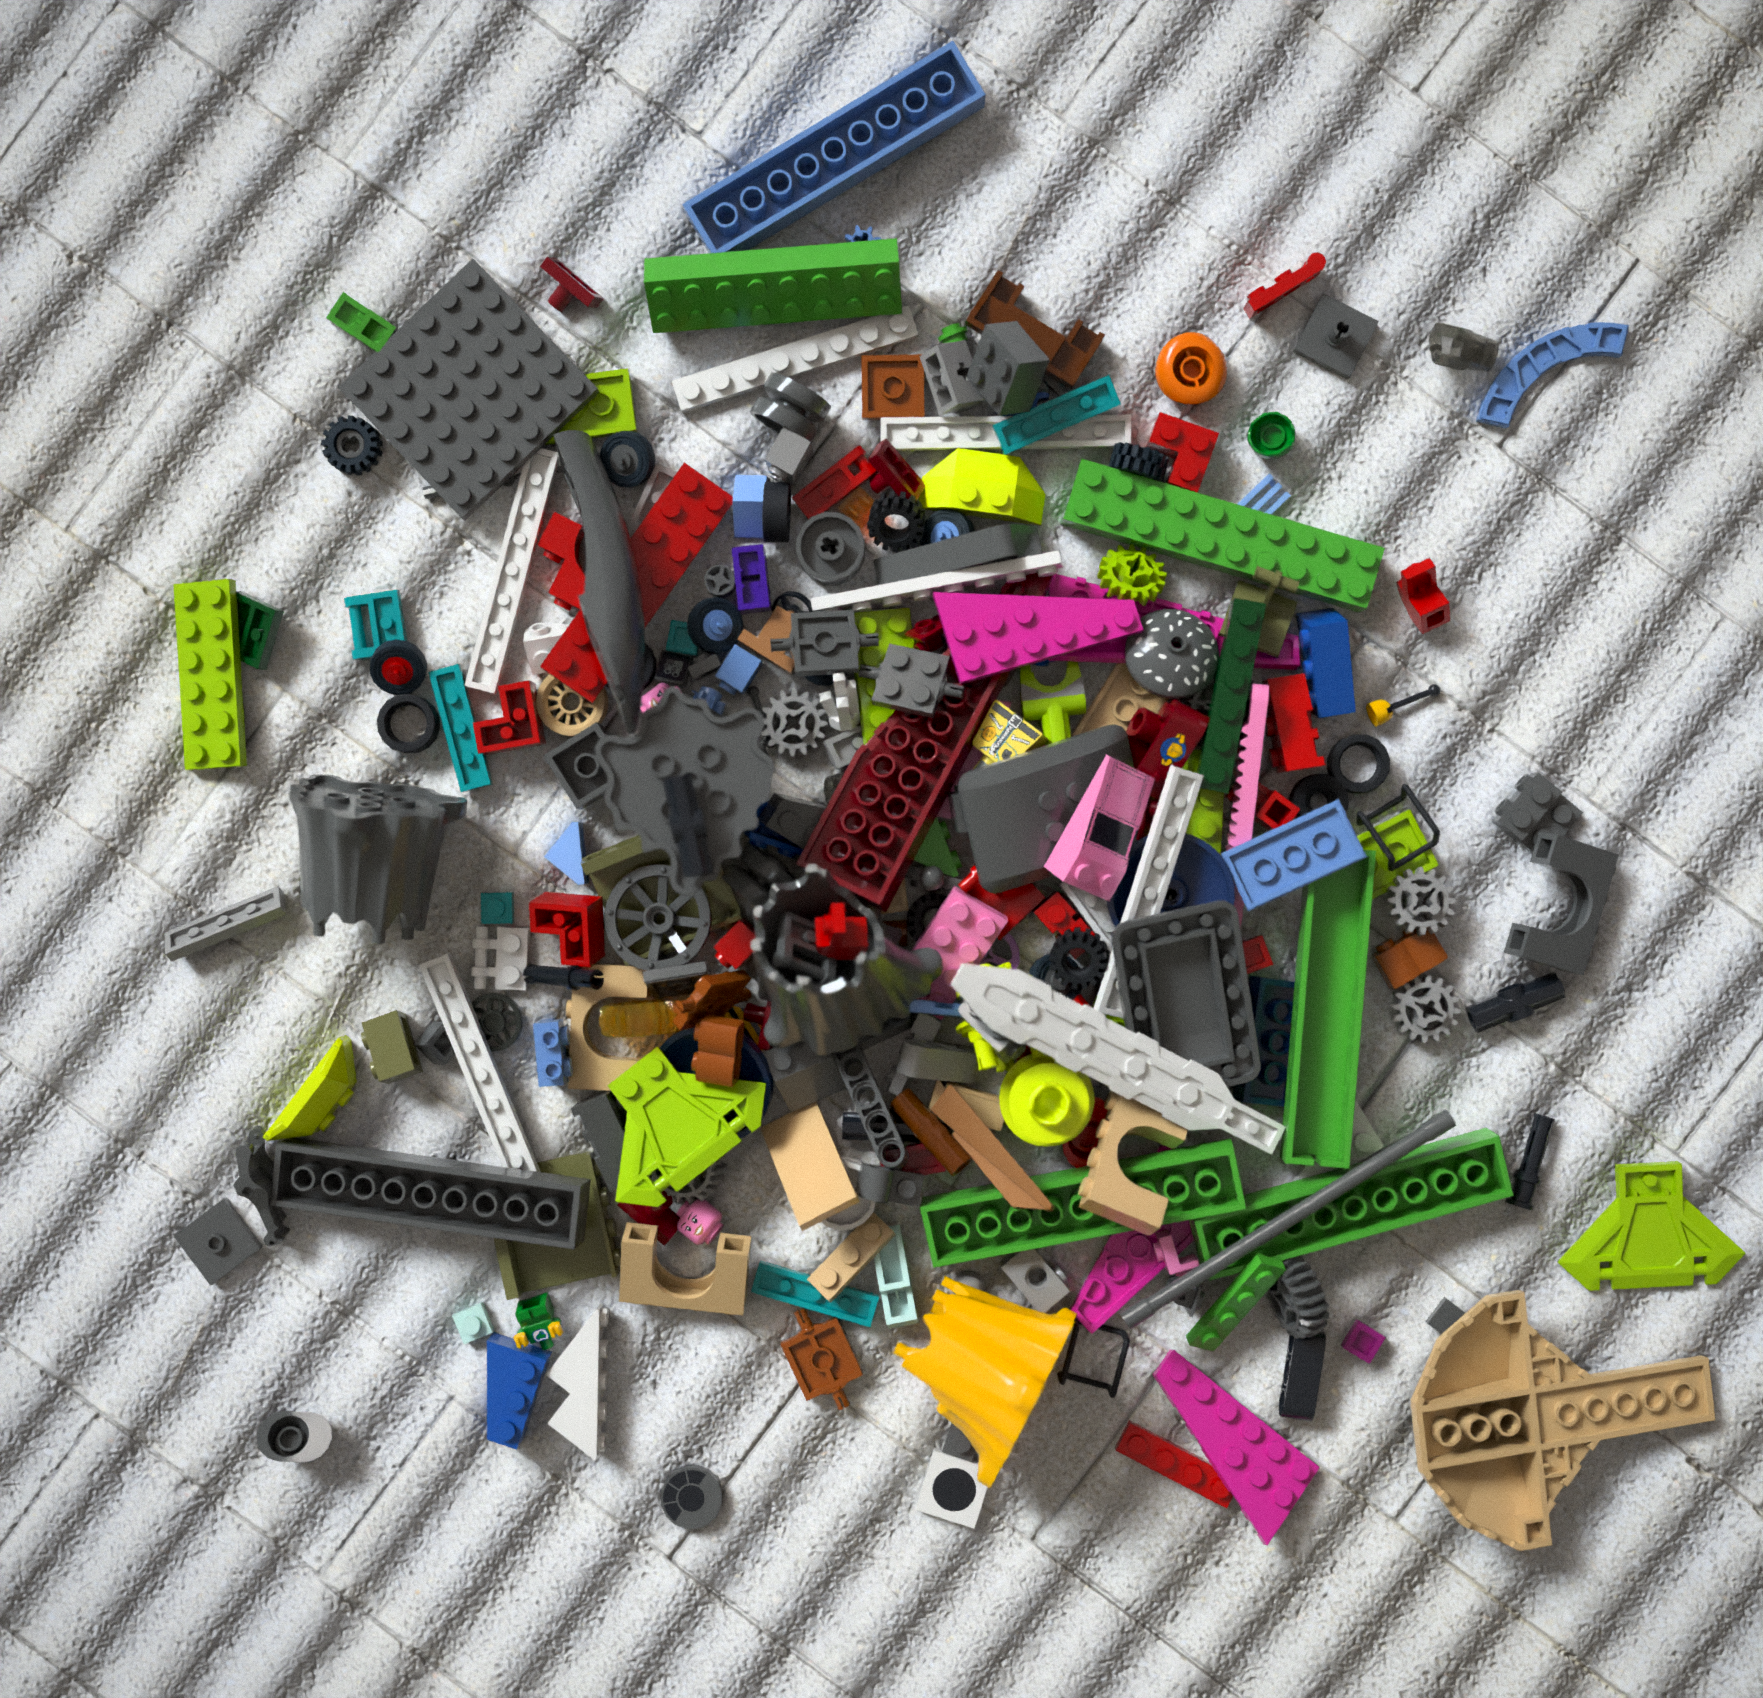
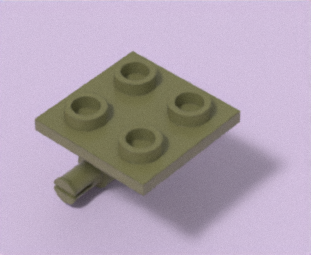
[1219,565,1300,658]

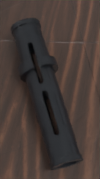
[523,964,604,991]

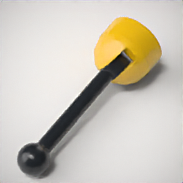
[1366,684,1441,727]

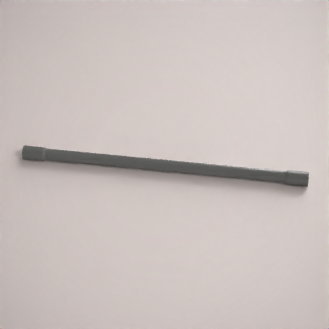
[1120,1110,1456,1330]

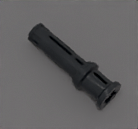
[1505,1113,1555,1211]

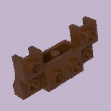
[965,270,1105,390]

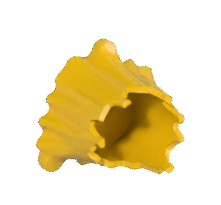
[893,1276,1077,1488]

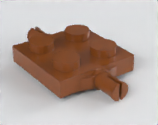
[672,970,752,1030]
[780,1308,863,1410]

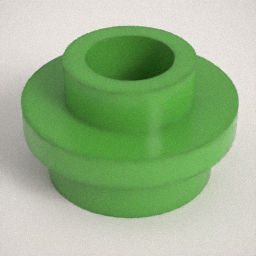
[938,323,968,343]

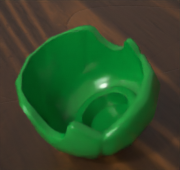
[1247,412,1296,460]

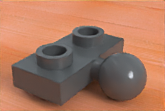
[904,865,962,895]

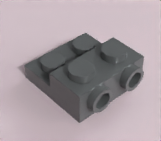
[1492,772,1583,854]

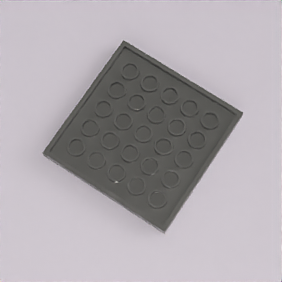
[338,258,600,521]

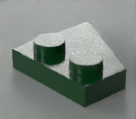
[236,591,284,670]

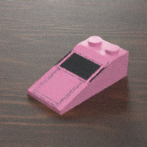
[1044,755,1155,901]

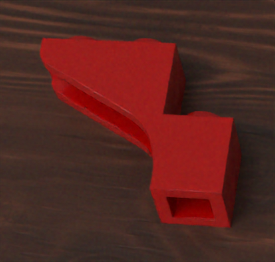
[537,512,586,611]

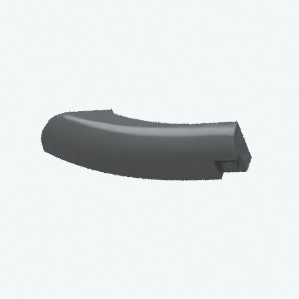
[553,430,645,735]

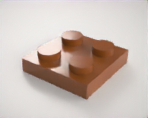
[861,354,925,420]

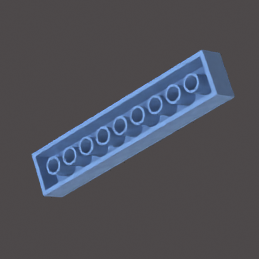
[682,41,986,253]

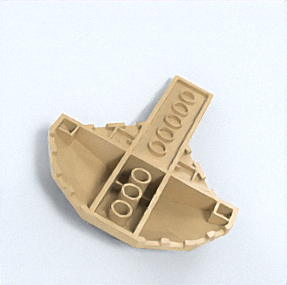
[1410,1290,1715,1551]

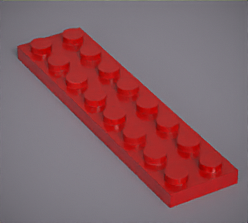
[540,462,733,704]

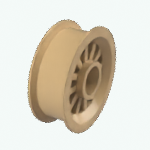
[536,674,608,737]

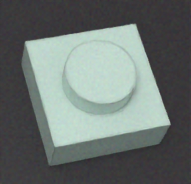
[452,1302,495,1344]

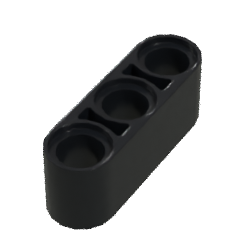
[1279,1331,1326,1422]

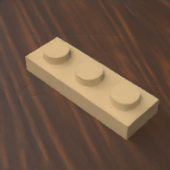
[807,1212,896,1303]

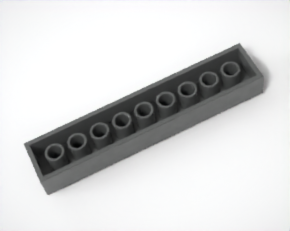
[270,1138,591,1249]

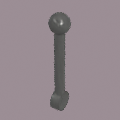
[747,686,776,748]

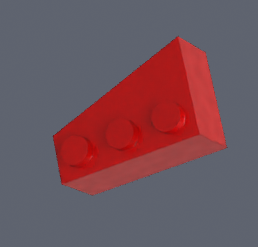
[1262,673,1325,773]

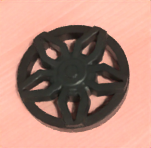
[471,993,523,1052]

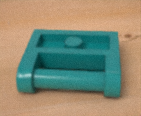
[344,590,407,660]

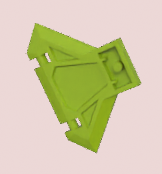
[607,1046,766,1207]
[1557,1161,1746,1291]

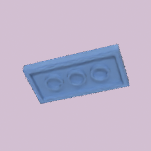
[1221,799,1366,912]

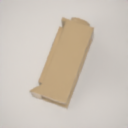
[928,1080,1007,1131]

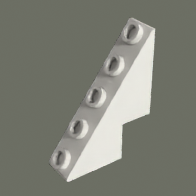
[546,1302,609,1460]

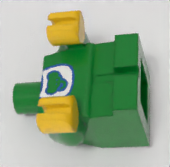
[513,1292,563,1350]

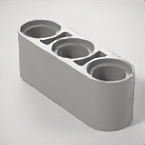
[896,1039,978,1083]

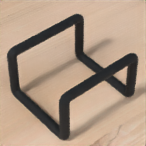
[1356,784,1440,871]
[1057,1317,1130,1398]

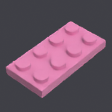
[911,886,1008,1020]

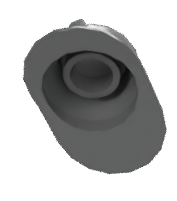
[257,1411,332,1463]

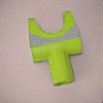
[1020,661,1086,746]

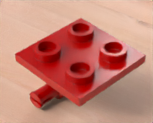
[958,865,1046,940]

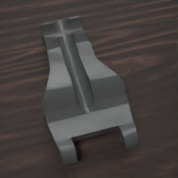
[233,1126,290,1246]

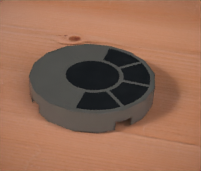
[661,1465,723,1529]

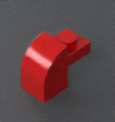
[1396,557,1450,634]
[1224,781,1300,831]
[815,903,868,960]

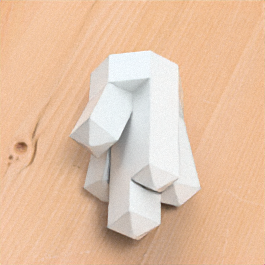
[819,672,860,731]

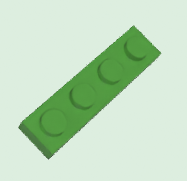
[1186,1254,1286,1352]

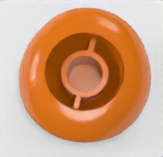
[1155,332,1227,404]

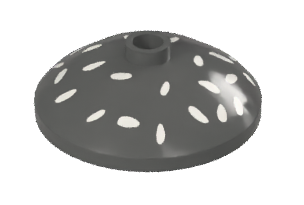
[1124,609,1219,699]

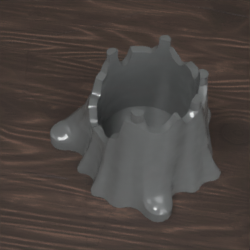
[595,686,774,895]
[289,774,468,944]
[745,864,944,1055]

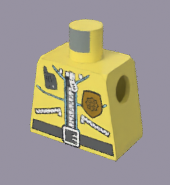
[972,699,1048,769]

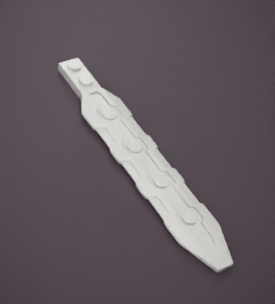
[951,963,1286,1155]

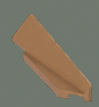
[931,1085,1055,1212]

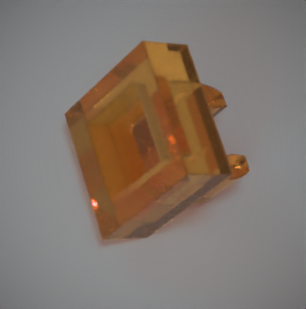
[838,486,875,530]

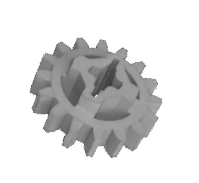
[761,689,828,757]
[1384,867,1456,936]
[1390,974,1461,1043]

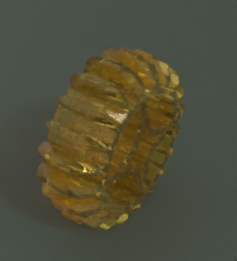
[599,999,679,1038]

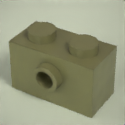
[361,1010,423,1084]

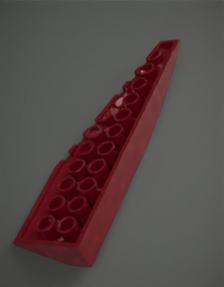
[796,573,1055,912]

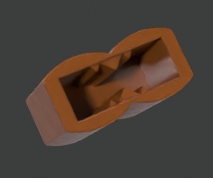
[1371,928,1449,989]
[691,1014,744,1087]

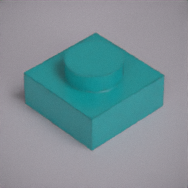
[481,892,514,924]

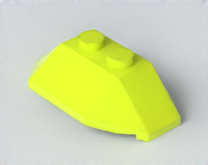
[919,448,1045,526]
[263,1035,357,1141]

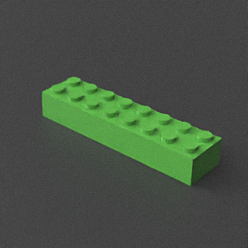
[644,238,902,333]

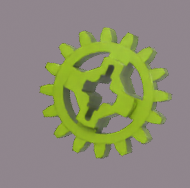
[1097,544,1167,606]

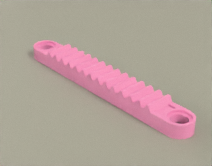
[1226,684,1269,930]

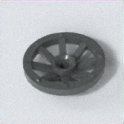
[604,864,712,971]

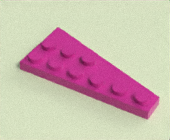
[933,592,1143,685]
[1070,1144,1194,1334]
[1152,1349,1320,1545]

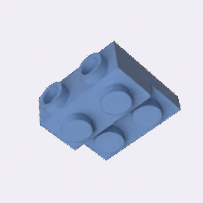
[533,1018,573,1087]

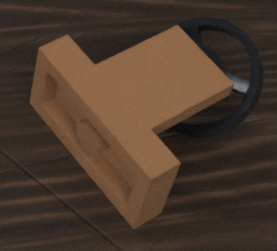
[737,591,814,675]

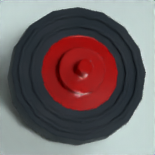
[370,639,427,695]

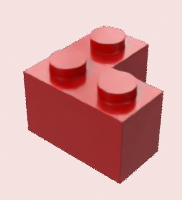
[1146,412,1219,493]
[473,680,546,755]
[529,892,605,967]

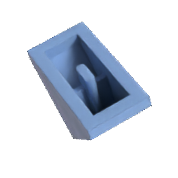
[733,475,767,538]
[544,822,589,885]

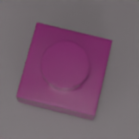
[1341,1319,1386,1364]

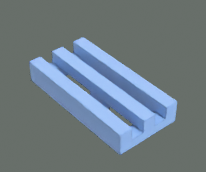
[1238,473,1291,514]

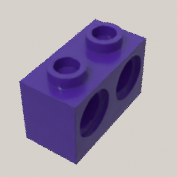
[732,544,772,614]

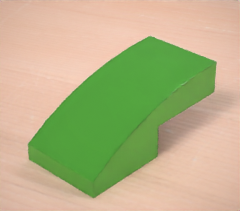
[326,292,396,353]

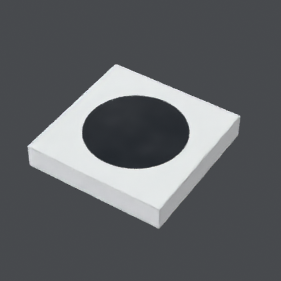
[915,1448,988,1529]

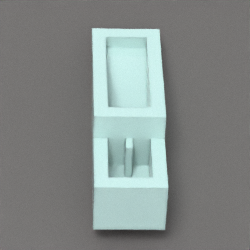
[874,1224,919,1329]

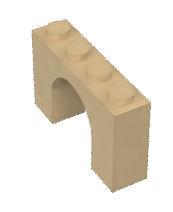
[566,963,651,1091]
[1078,1091,1188,1236]
[619,1222,752,1316]

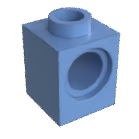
[715,644,763,695]

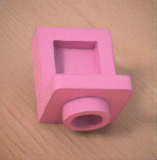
[1153,1229,1200,1277]

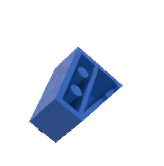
[1296,607,1356,718]
[487,1332,552,1450]

